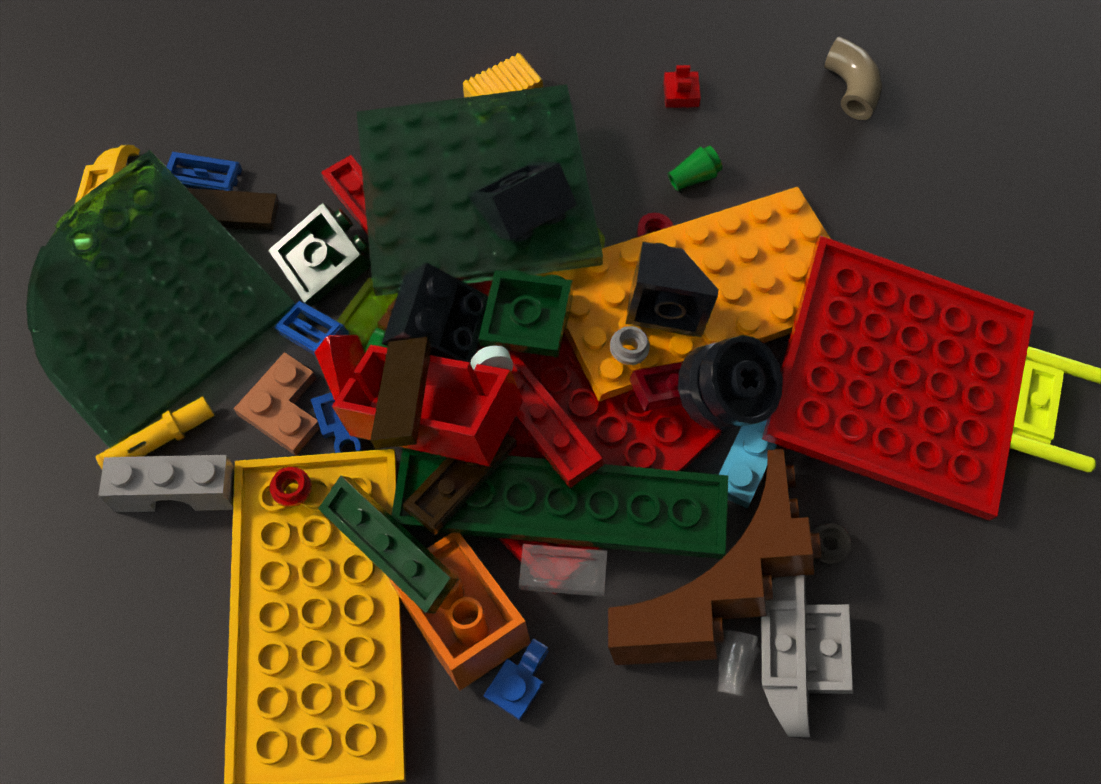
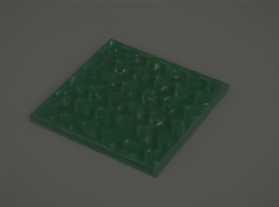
[357,84,603,296]

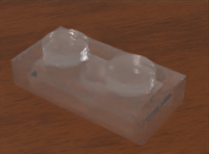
[519,544,607,597]

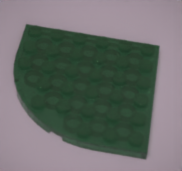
[26,150,295,448]

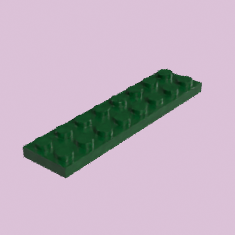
[391,448,728,559]

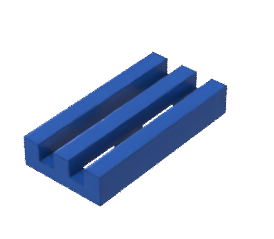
[162,152,242,191]
[274,301,349,356]

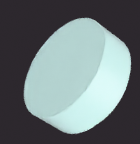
[470,346,513,379]

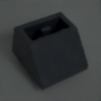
[381,262,489,362]

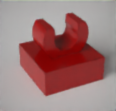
[663,65,701,108]

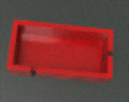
[332,345,523,466]

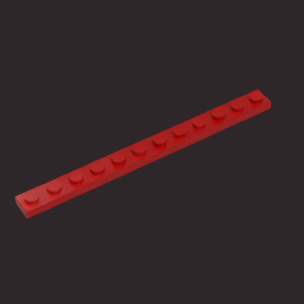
[321,155,603,488]

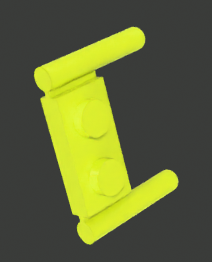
[1010,346,1101,473]

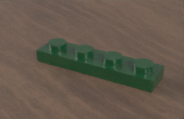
[318,476,459,614]

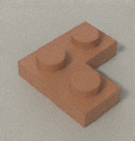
[234,352,320,456]

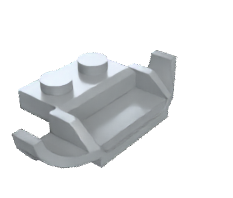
[761,575,853,737]

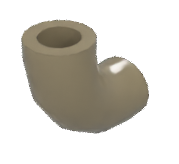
[824,36,882,120]

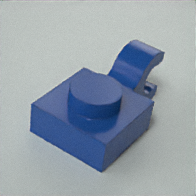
[483,638,549,722]

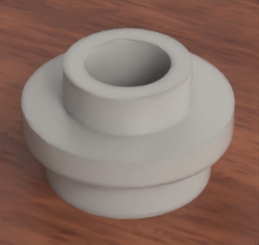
[610,326,650,365]

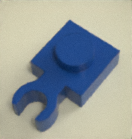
[311,392,362,453]

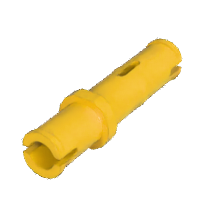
[95,396,215,469]

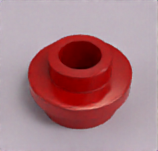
[270,467,312,507]

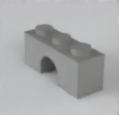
[98,455,235,512]

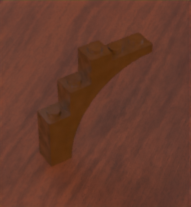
[608,449,821,665]

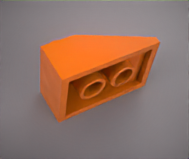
[387,533,531,691]

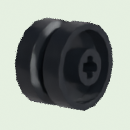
[678,335,783,430]

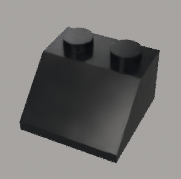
[468,162,578,243]
[625,242,719,337]

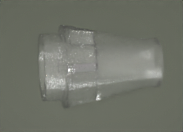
[718,630,760,697]

